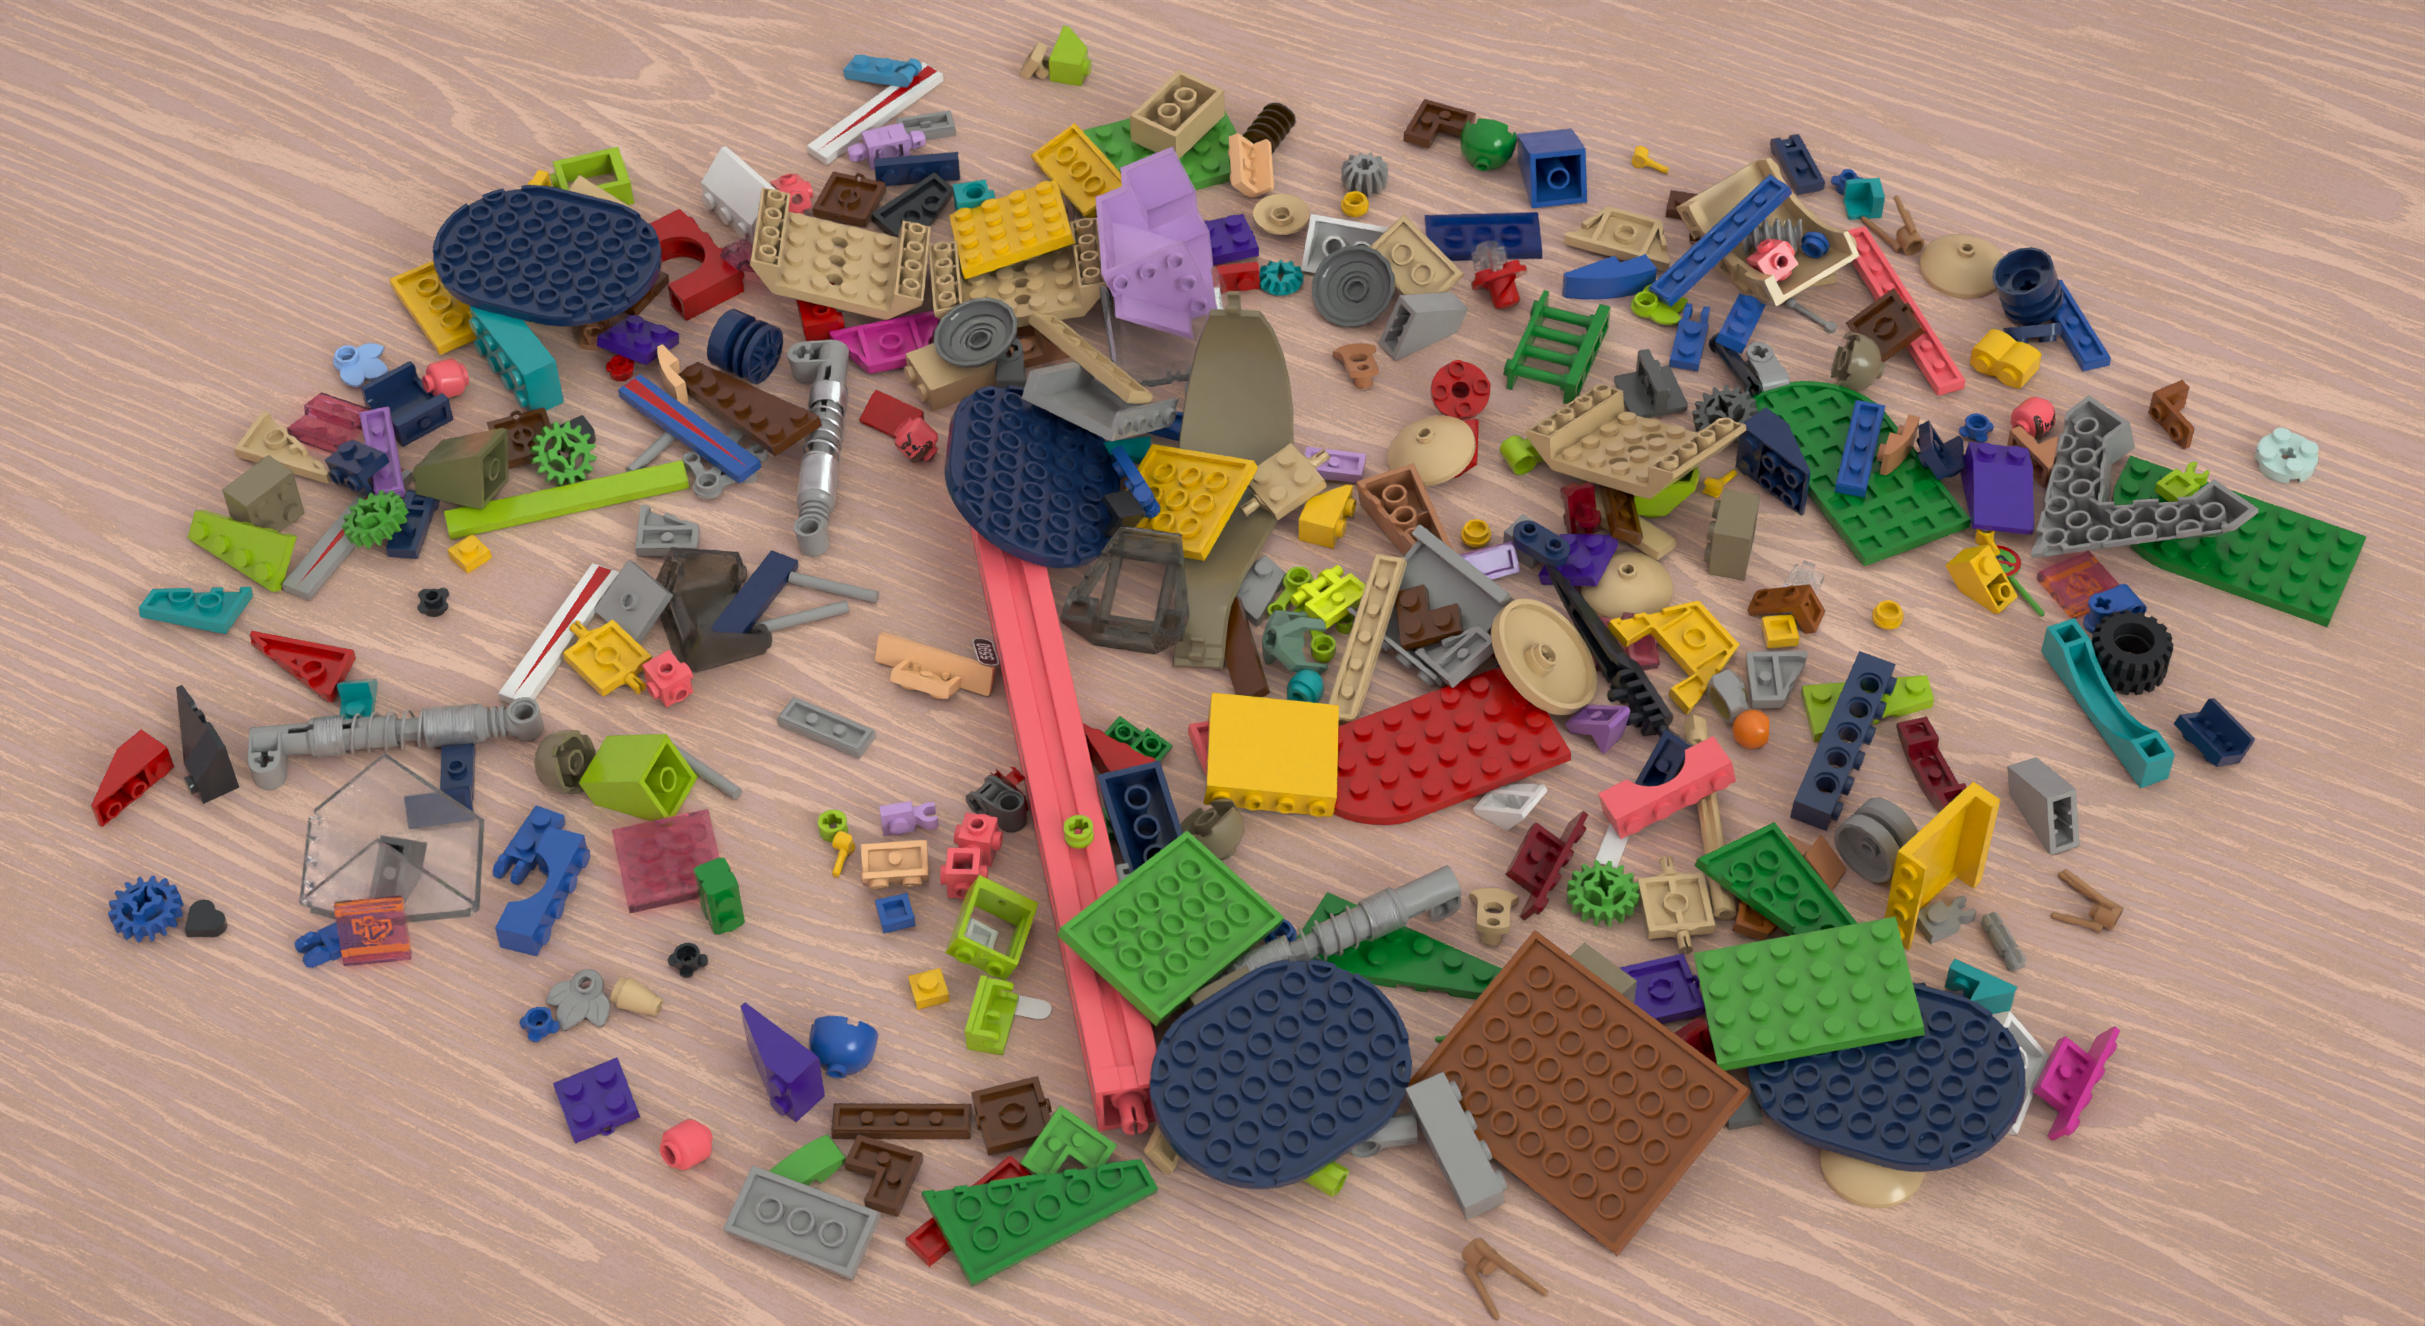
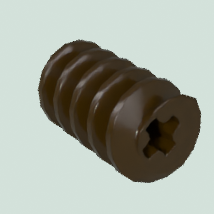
[1242,102,1296,154]

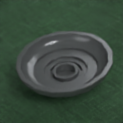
[1312,245,1395,327]
[934,297,1018,369]

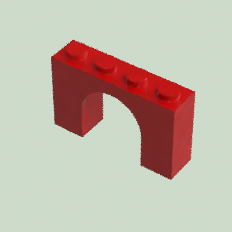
[649,208,745,321]

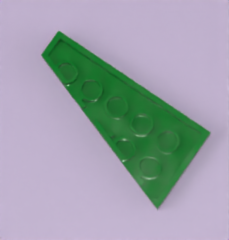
[1295,892,1502,1000]
[921,1159,1158,1287]

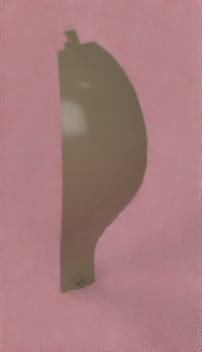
[1172,291,1294,669]

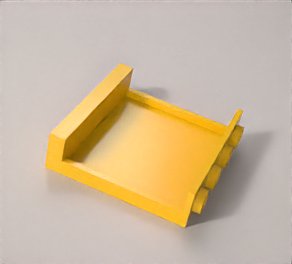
[1203,692,1339,817]
[1884,781,2000,950]

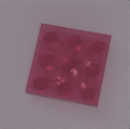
[612,809,719,913]

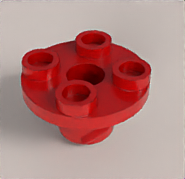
[1470,260,1528,310]
[1430,360,1491,420]

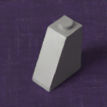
[1378,292,1468,360]
[2007,757,2080,855]

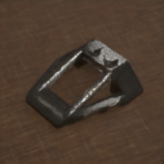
[1060,525,1190,654]

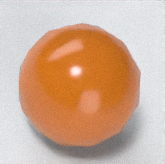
[1732,709,1769,750]

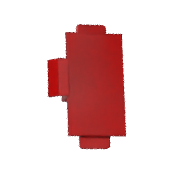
[990,767,1029,812]

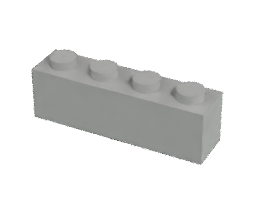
[1405,1072,1507,1220]

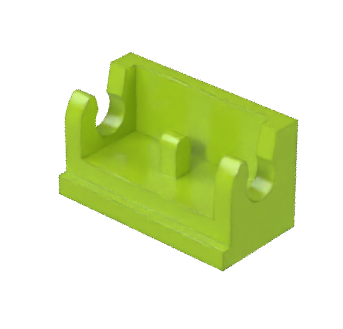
[965,975,1019,1055]

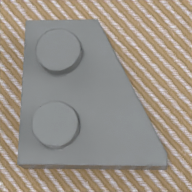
[635,505,700,556]
[1237,555,1286,627]
[1415,626,1494,688]
[1745,651,1808,708]

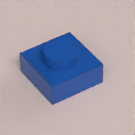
[875,893,916,934]

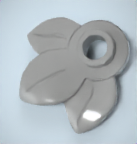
[546,969,610,1031]

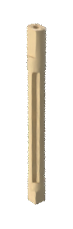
[1684,714,1736,921]

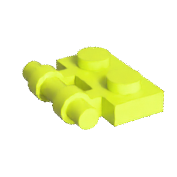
[1290,565,1365,628]

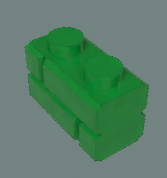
[694,857,745,935]

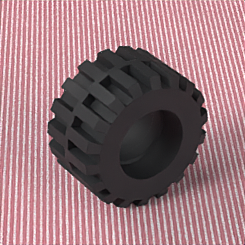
[2091,611,2174,695]

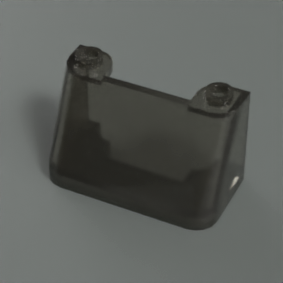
[656,547,772,674]

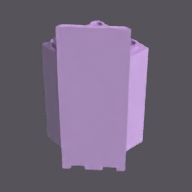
[1096,147,1218,340]

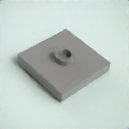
[594,560,673,644]

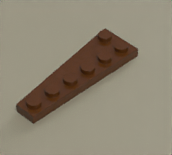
[678,362,822,456]

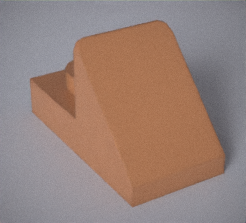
[1008,328,1070,368]
[2007,426,2058,488]
[1787,835,1846,891]

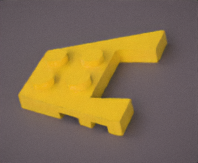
[1607,600,1740,715]

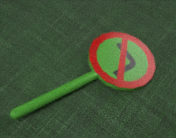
[1995,545,2045,616]

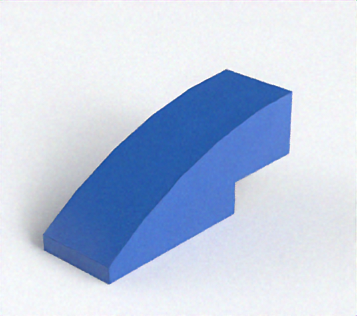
[1562,254,1657,299]

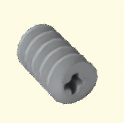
[1743,218,1802,255]

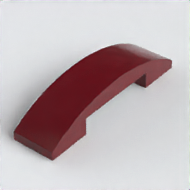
[1896,716,1967,812]

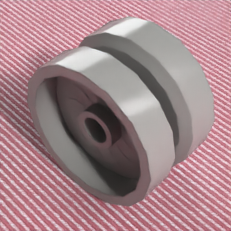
[1834,797,1918,883]

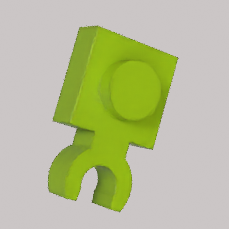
[2154,461,2210,502]

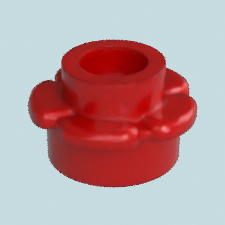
[606,355,635,382]

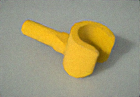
[1632,146,1669,174]
[1702,469,1737,498]
[1975,529,2000,556]
[832,831,855,877]

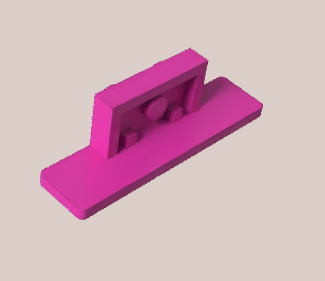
[2032,1026,2120,1141]

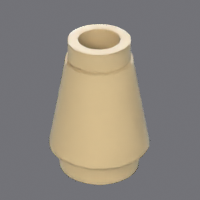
[610,977,664,1017]

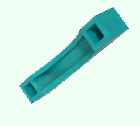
[2041,618,2175,788]

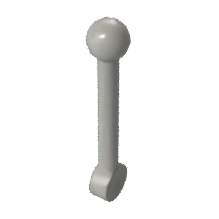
[1785,297,1837,334]

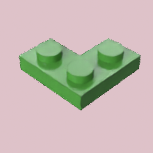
[1019,1105,1117,1175]

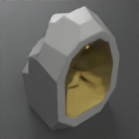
[1706,669,1749,723]

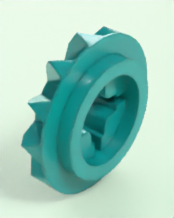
[1259,259,1304,296]

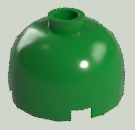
[1460,118,1517,171]

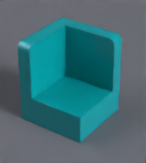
[1843,178,1885,220]

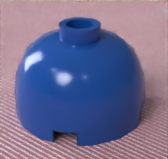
[809,1016,879,1078]

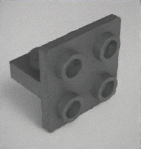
[1614,349,1688,418]

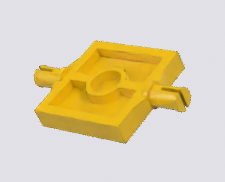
[563,619,652,697]

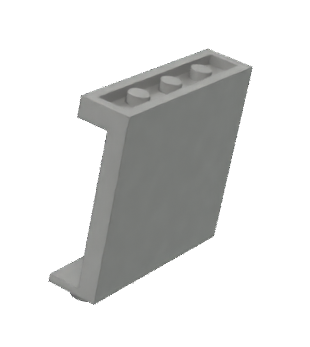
[1022,361,1179,441]
[1347,524,1514,688]

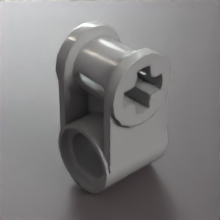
[1746,342,1790,393]

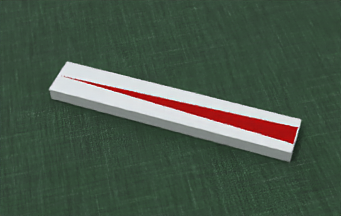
[807,62,944,165]
[498,563,619,704]

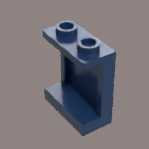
[361,361,454,447]

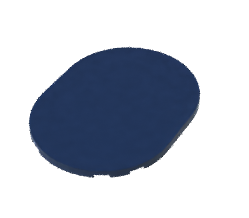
[433,185,662,326]
[944,385,1120,568]
[1149,959,1412,1189]
[1748,982,2026,1172]

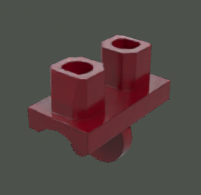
[1560,482,1602,534]

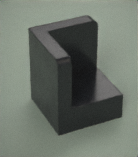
[1102,490,1146,537]

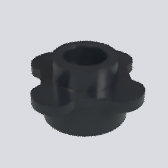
[417,588,449,617]
[668,943,708,978]

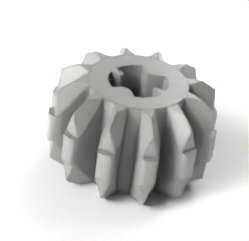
[1341,152,1388,198]

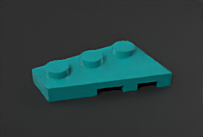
[138,587,253,634]

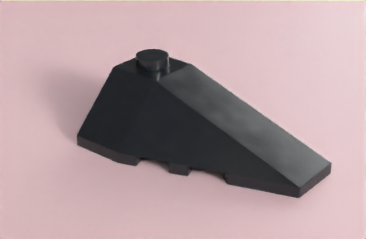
[176,685,239,804]

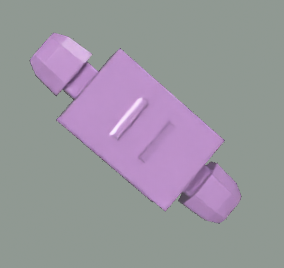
[847,123,926,170]

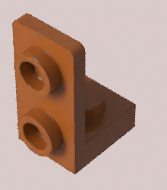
[2148,380,2195,450]
[1747,584,1825,634]

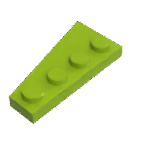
[187,510,297,592]
[1801,675,1934,742]

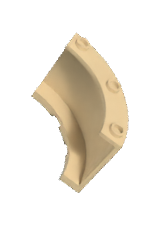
[1676,157,1860,306]

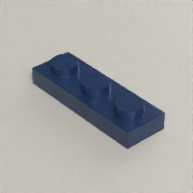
[874,152,960,186]

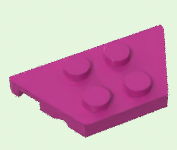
[830,310,941,374]

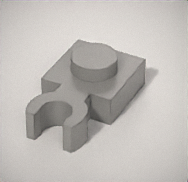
[1916,896,1977,944]

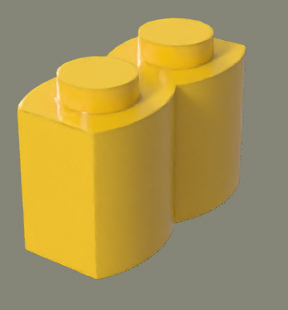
[1970,329,2042,389]

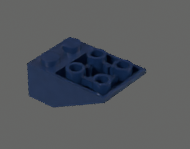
[1735,408,1811,516]

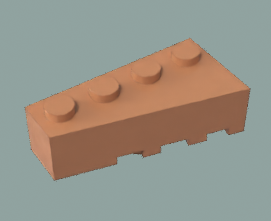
[1356,463,1453,556]

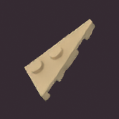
[234,410,331,484]

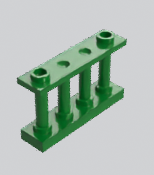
[1503,290,1611,404]

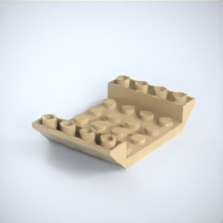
[750,187,931,320]
[929,218,1108,327]
[1526,384,1746,499]

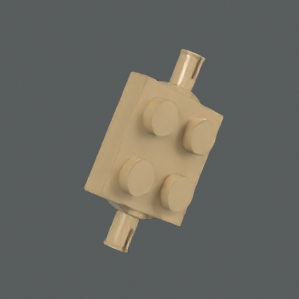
[1239,443,1331,521]
[1637,856,1715,954]

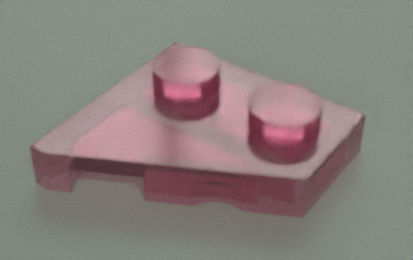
[720,239,756,273]

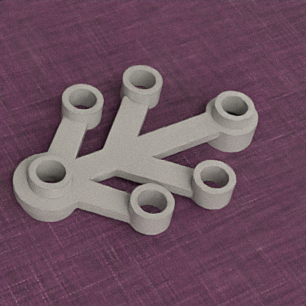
[683,424,769,499]

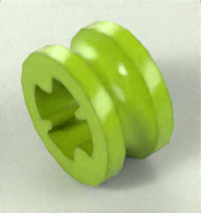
[818,810,848,842]
[1063,815,1094,849]

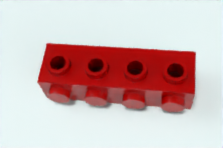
[796,282,845,341]

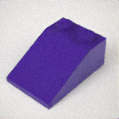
[1960,442,2034,535]
[740,1002,825,1122]

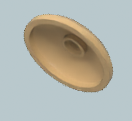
[1920,234,2004,299]
[1387,415,1476,486]
[1579,551,1673,621]
[1820,1149,1925,1208]

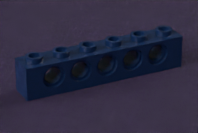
[1790,651,1898,831]

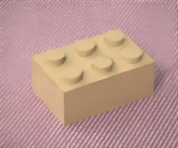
[1130,69,1225,159]

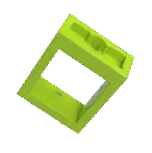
[550,147,634,205]
[945,875,1039,981]

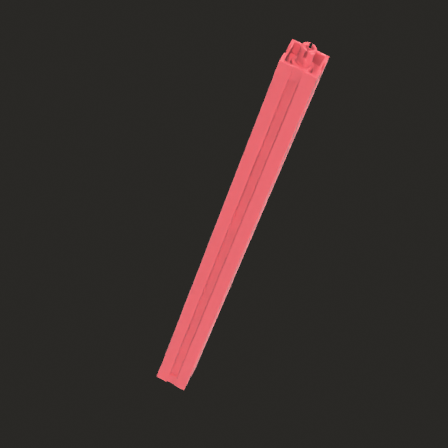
[969,524,1157,1135]

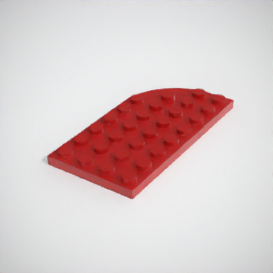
[1333,667,1571,825]

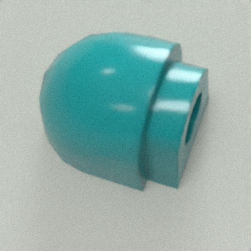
[1287,669,1324,703]

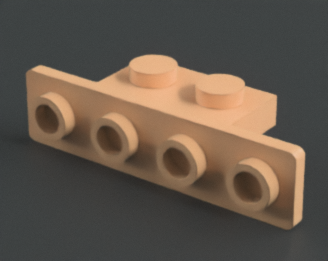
[875,632,995,699]

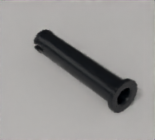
[1709,333,1763,398]

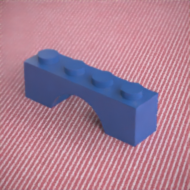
[495,826,590,956]

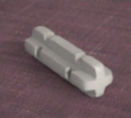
[1981,912,2026,971]

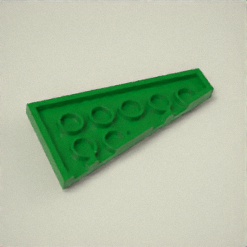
[1694,822,1857,935]

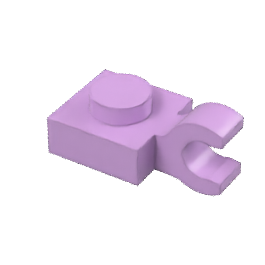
[879,801,939,836]

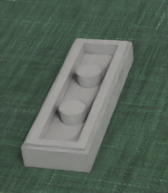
[777,697,876,759]

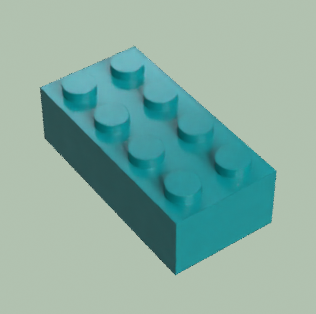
[469,306,564,411]

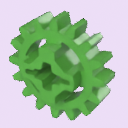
[529,421,597,487]
[342,490,409,549]
[1567,860,1639,927]

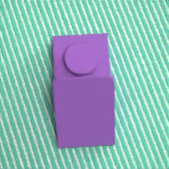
[1565,705,1630,754]

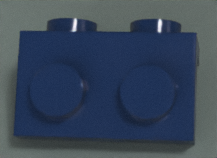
[1916,420,1965,481]
[325,439,390,496]
[2174,698,2255,767]

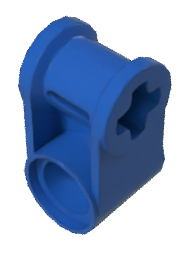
[2083,584,2147,634]

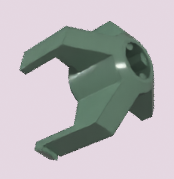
[1262,610,1328,675]

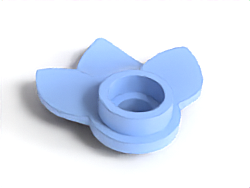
[333,343,388,387]

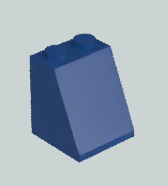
[1517,128,1587,208]

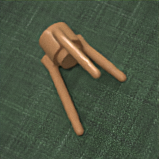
[1861,195,1925,255]
[2051,869,2124,933]
[1462,1238,1548,1320]

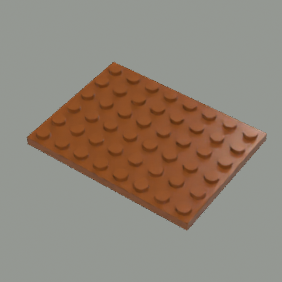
[1408,930,1751,1256]

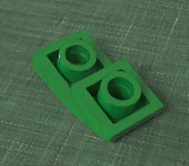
[1105,716,1173,762]

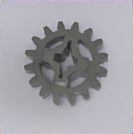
[1692,385,1758,443]

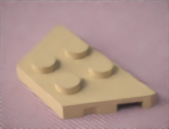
[1564,206,1671,271]

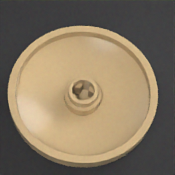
[1491,598,1597,715]

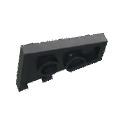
[871,172,953,237]

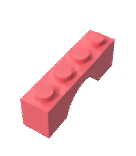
[1598,736,1736,839]

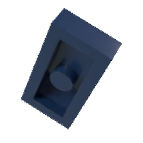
[1635,729,1694,786]

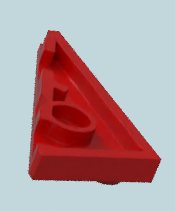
[249,631,356,703]

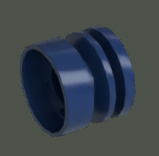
[1992,247,2064,326]
[707,309,784,384]

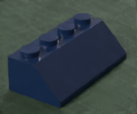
[1096,760,1183,873]

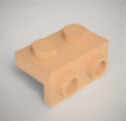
[1228,133,1274,199]
[861,840,929,889]

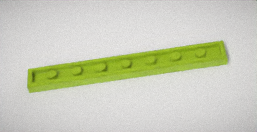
[444,460,690,540]

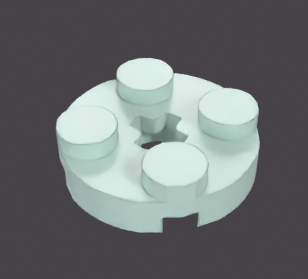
[2255,428,2319,483]

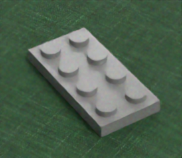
[723,1165,881,1281]

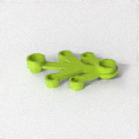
[1267,566,1354,663]

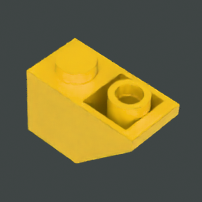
[1298,484,1357,549]
[1945,545,2018,614]

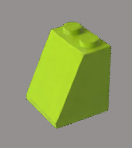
[579,734,698,825]

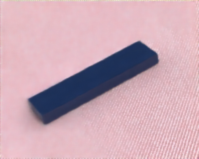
[709,550,799,647]

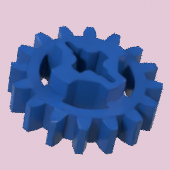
[108,875,184,943]

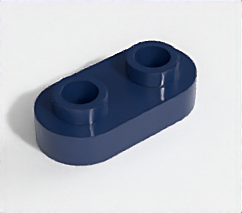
[2003,323,2062,344]
[1512,520,1570,567]

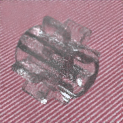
[1471,241,1507,272]

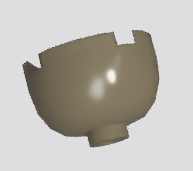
[1831,331,1885,392]
[534,730,596,794]
[1180,798,1244,860]

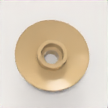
[1253,194,1310,235]

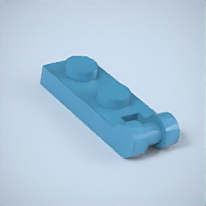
[843,55,922,87]

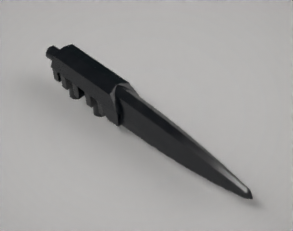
[1546,564,1674,738]

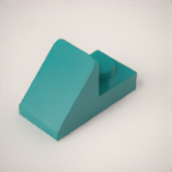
[337,679,378,719]
[1944,958,2017,1014]

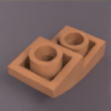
[1877,414,1920,476]

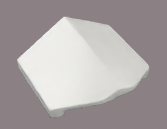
[1473,783,1548,831]

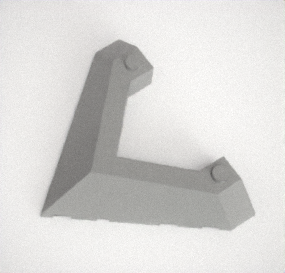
[2031,395,2259,558]

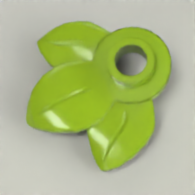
[1631,283,1688,325]

